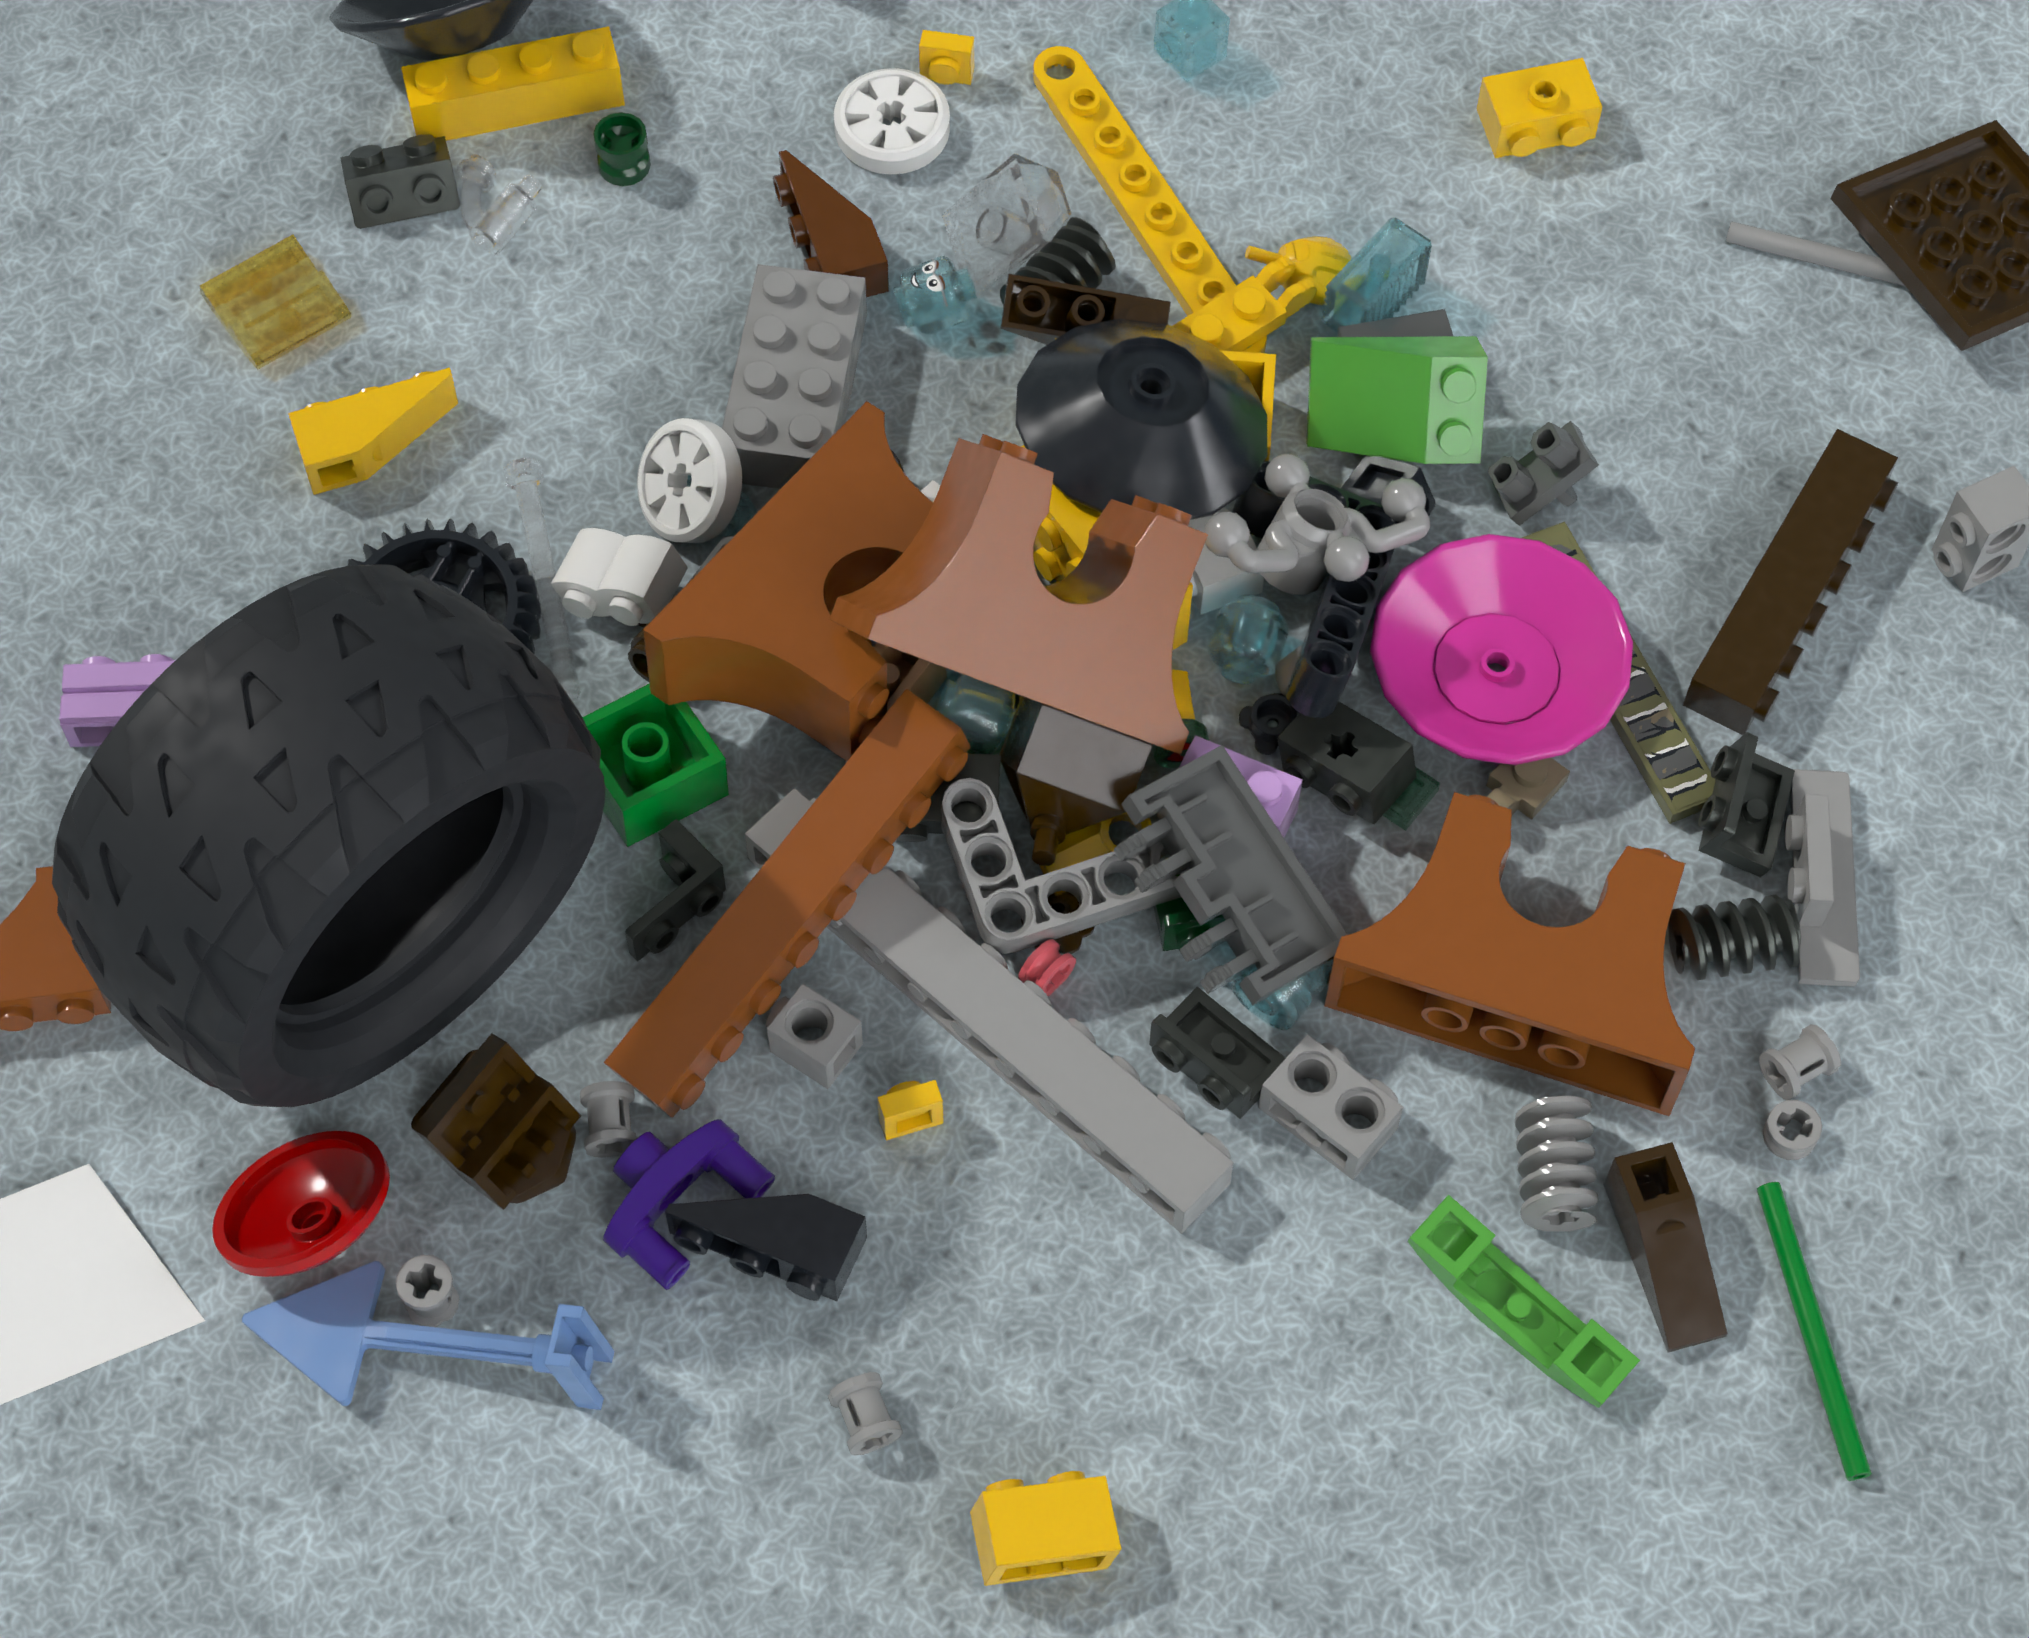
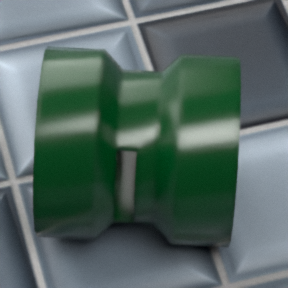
[593,112,651,186]

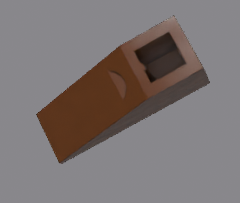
[773,150,889,298]

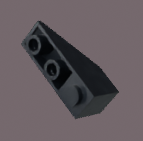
[665,1194,867,1301]

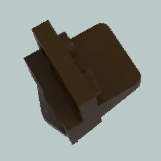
[411,1033,581,1210]

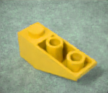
[288,367,458,495]

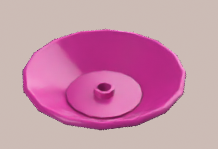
[1370,534,1633,765]

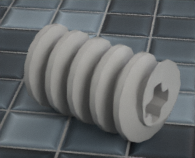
[1515,1096,1599,1232]

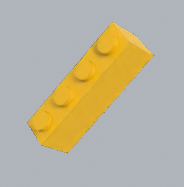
[401,26,625,141]

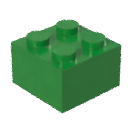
[582,683,729,847]

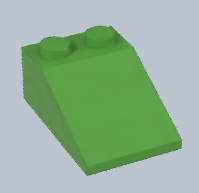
[1306,336,1488,464]

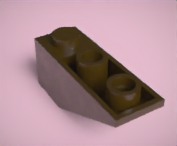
[1000,274,1171,345]
[1603,1142,1728,1353]

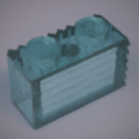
[1321,217,1432,333]

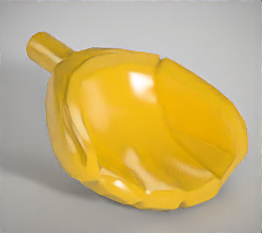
[1245,236,1353,305]

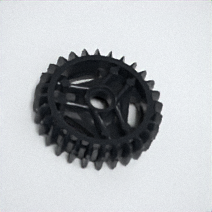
[348,518,542,654]

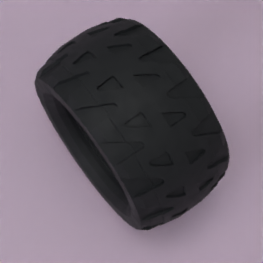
[52,565,605,1107]

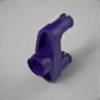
[603,1119,775,1290]

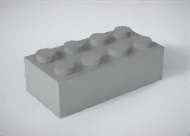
[722,264,867,489]

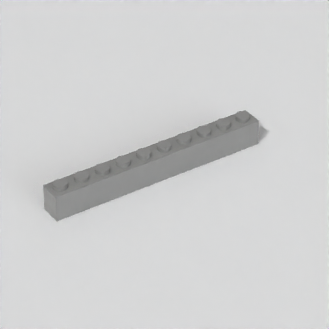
[745,788,1234,1234]

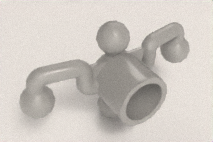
[1204,454,1430,595]

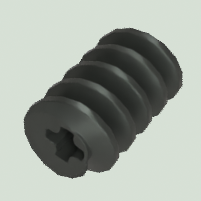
[1000,217,1116,305]
[1668,894,1801,981]

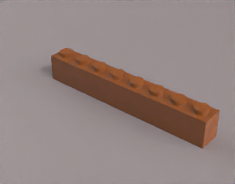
[604,689,971,1118]

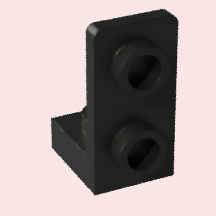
[625,819,726,962]

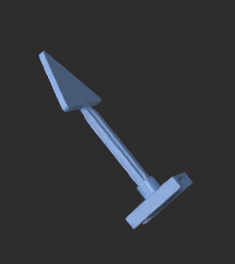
[242,1261,615,1410]

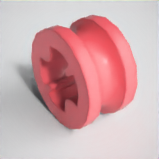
[1018,939,1076,996]

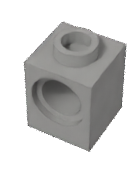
[766,983,863,1089]

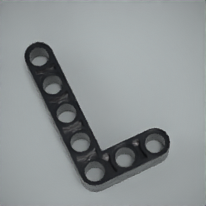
[1232,461,1401,718]

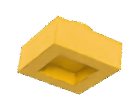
[919,30,975,85]
[877,1080,943,1141]

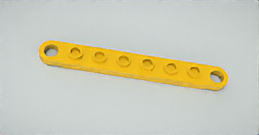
[1033,46,1267,353]

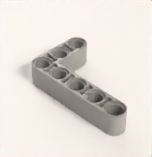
[940,778,1191,954]

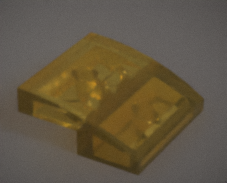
[199,234,351,370]

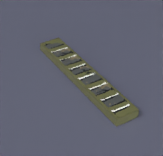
[1522,521,1716,824]

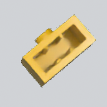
[1476,58,1602,158]
[970,1471,1122,1586]

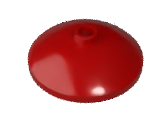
[212,1131,390,1277]

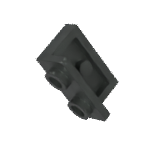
[340,135,460,229]
[1698,732,1795,878]
[1149,987,1286,1119]

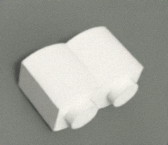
[551,528,688,626]

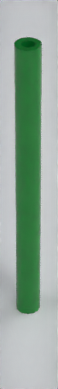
[1757,1182,1872,1481]

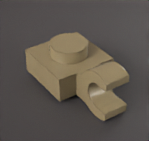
[1486,758,1570,820]

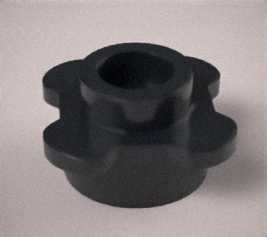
[1239,693,1297,755]

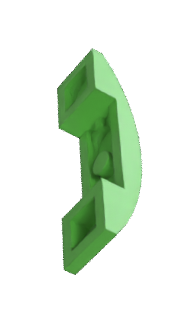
[1407,1194,1640,1408]

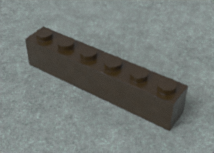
[1683,429,1899,735]

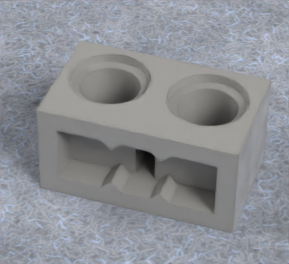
[1932,466,2029,592]
[1258,1034,1403,1180]

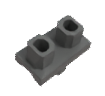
[1488,421,1599,526]

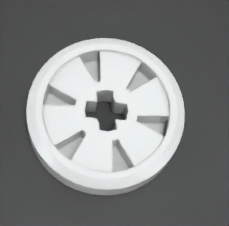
[834,68,950,174]
[637,418,742,543]

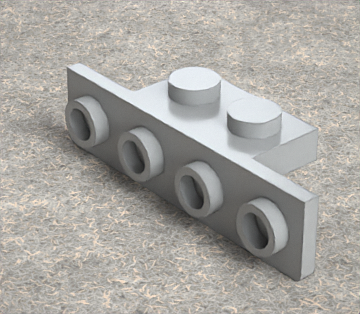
[1785,769,1860,987]

